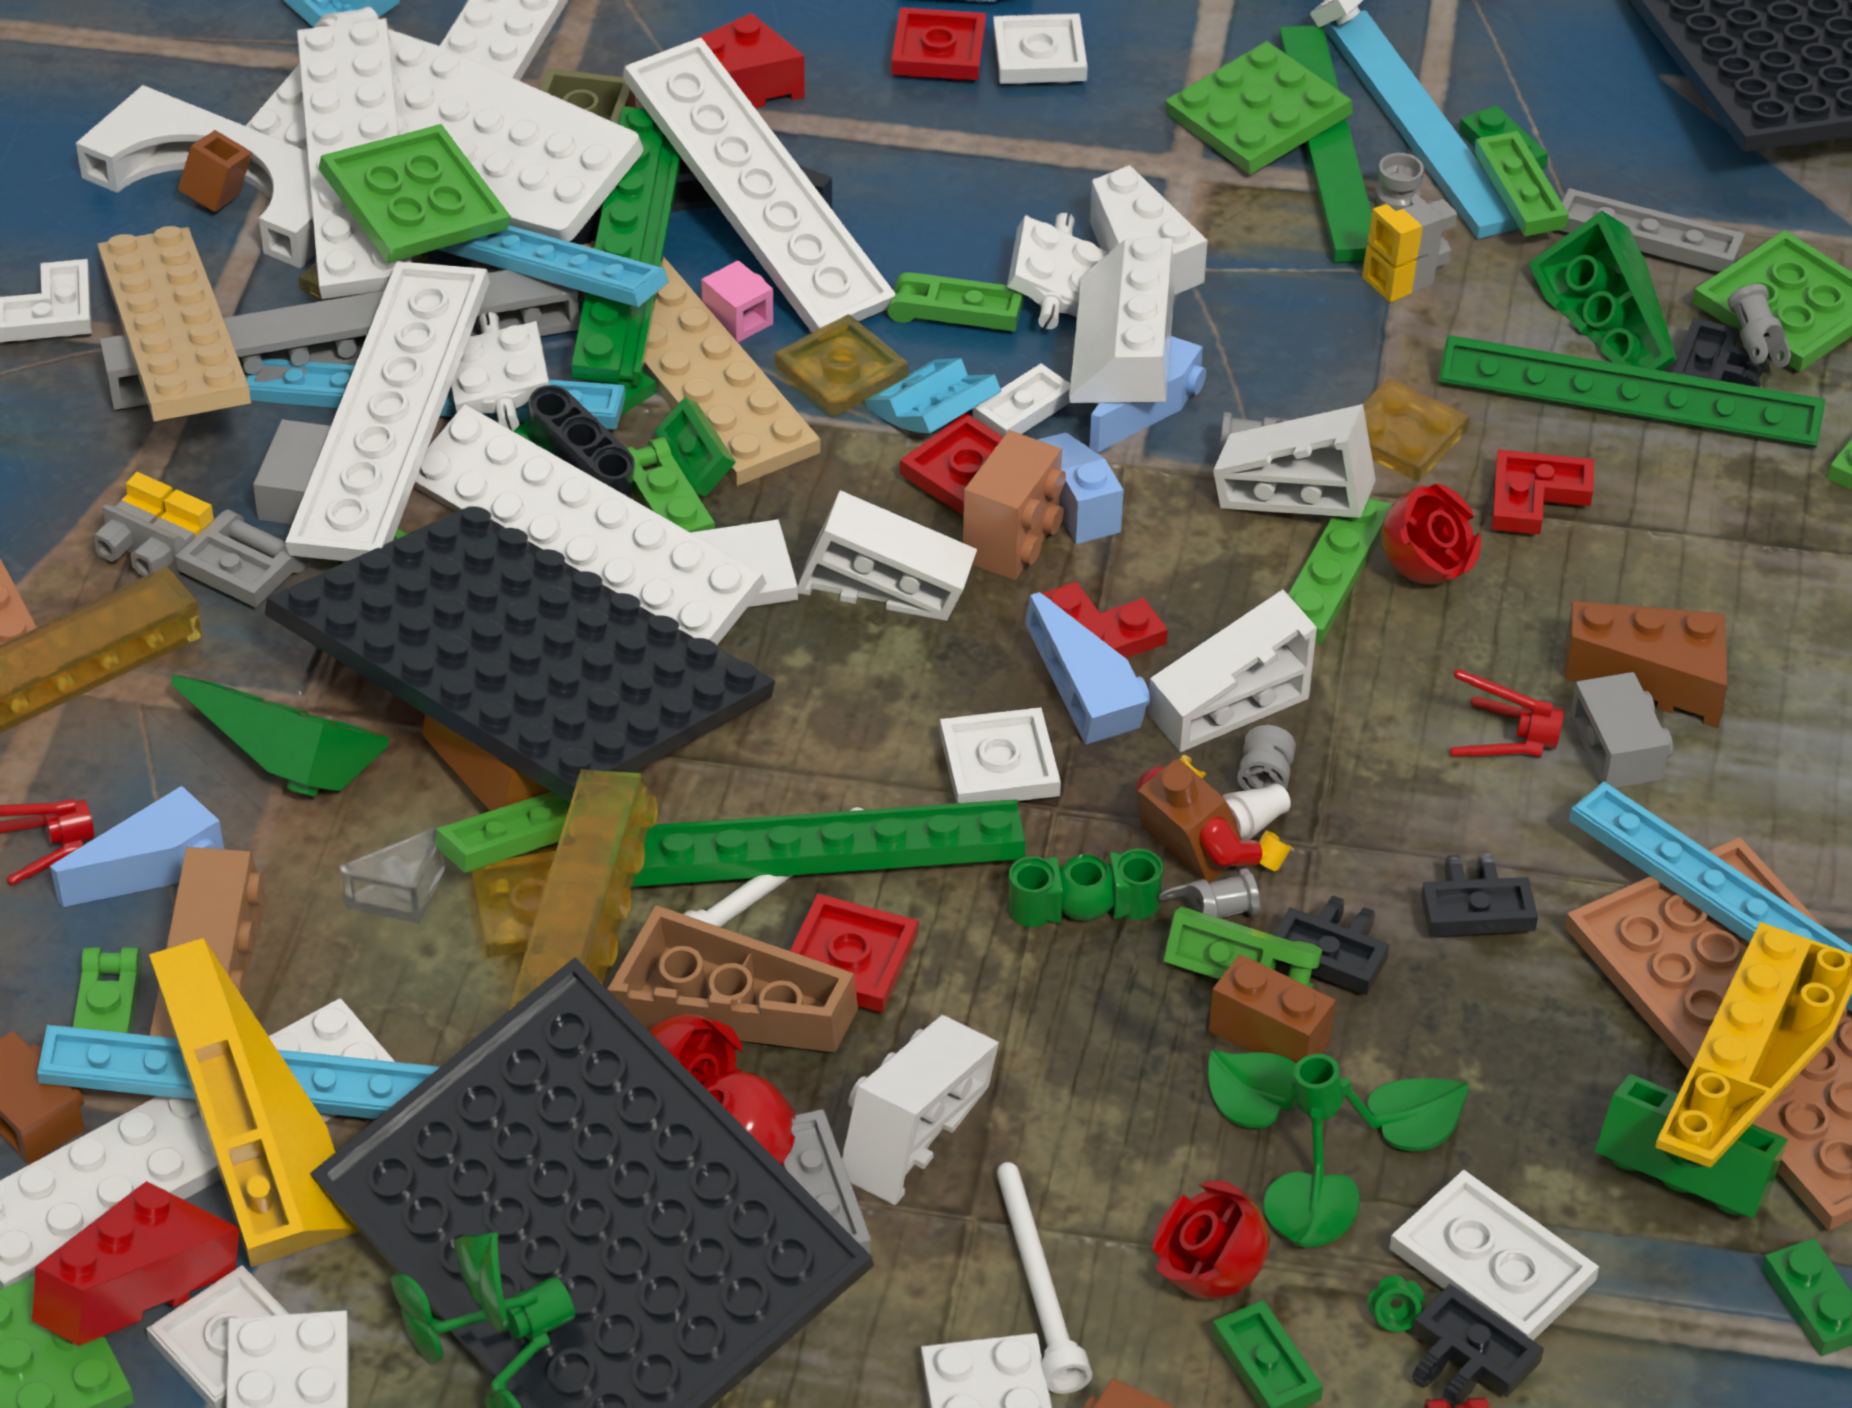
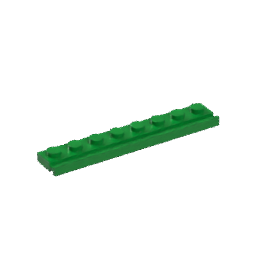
[572,106,681,386]
[598,799,1026,889]

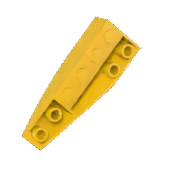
[1655,922,1852,1168]
[149,938,360,1268]

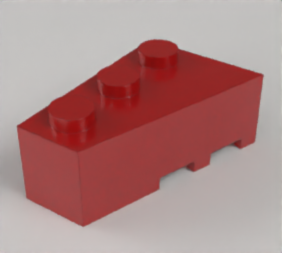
[689,13,805,108]
[32,1181,240,1346]

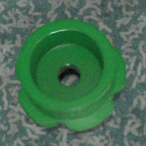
[1367,1275,1424,1332]

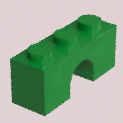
[1595,1074,1788,1219]

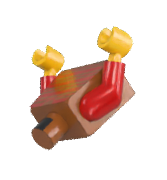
[1135,755,1292,883]

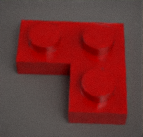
[1491,449,1594,534]
[1041,581,1168,658]

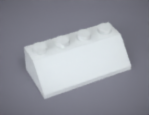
[1069,237,1175,403]

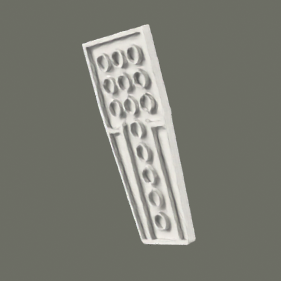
[246,14,644,242]

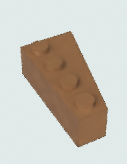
[150,847,266,1038]
[607,905,858,1052]

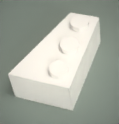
[1090,165,1208,295]
[1213,404,1376,518]
[798,490,977,621]
[1147,589,1317,752]
[842,1015,999,1206]

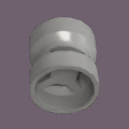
[1375,153,1424,211]
[1237,725,1296,790]

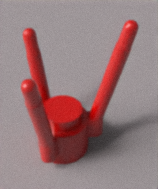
[1449,669,1564,757]
[0,798,95,885]

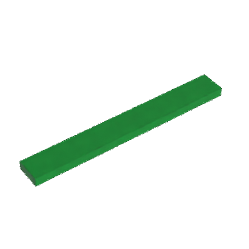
[1278,25,1372,262]
[1438,335,1826,448]

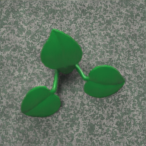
[1208,1050,1469,1248]
[391,1232,575,1408]

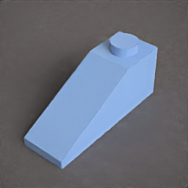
[1089,336,1206,453]
[1037,432,1124,544]
[1025,592,1150,745]
[50,786,224,907]

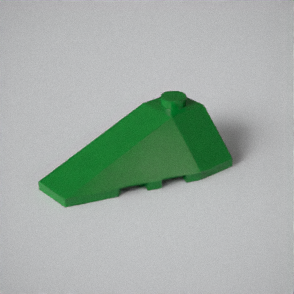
[1528,211,1677,371]
[171,674,390,796]

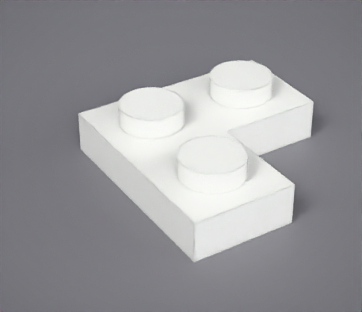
[0,259,92,342]

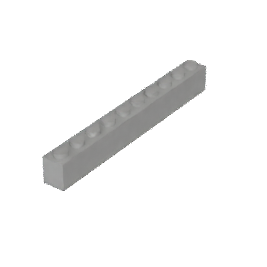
[100,270,580,410]

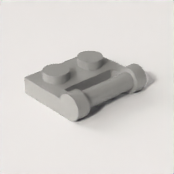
[175,509,310,608]

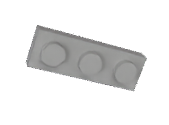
[782,1109,871,1254]

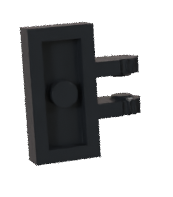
[1672,317,1768,387]
[1421,853,1538,937]
[1274,895,1390,995]
[1412,1284,1544,1408]

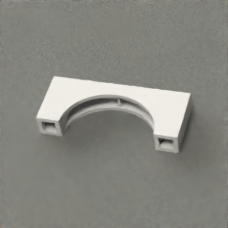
[76,85,316,269]

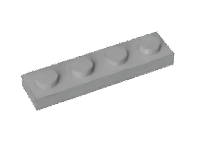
[1561,188,1745,272]

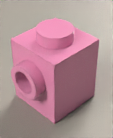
[701,260,773,342]

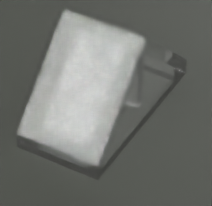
[339,827,445,924]

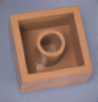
[963,430,1066,580]

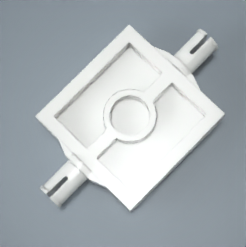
[1007,213,1108,329]
[451,312,550,431]

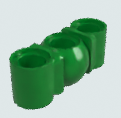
[1008,848,1163,927]

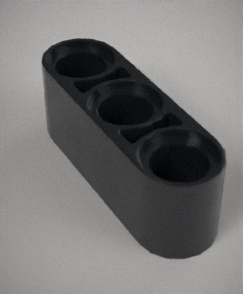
[528,385,635,498]

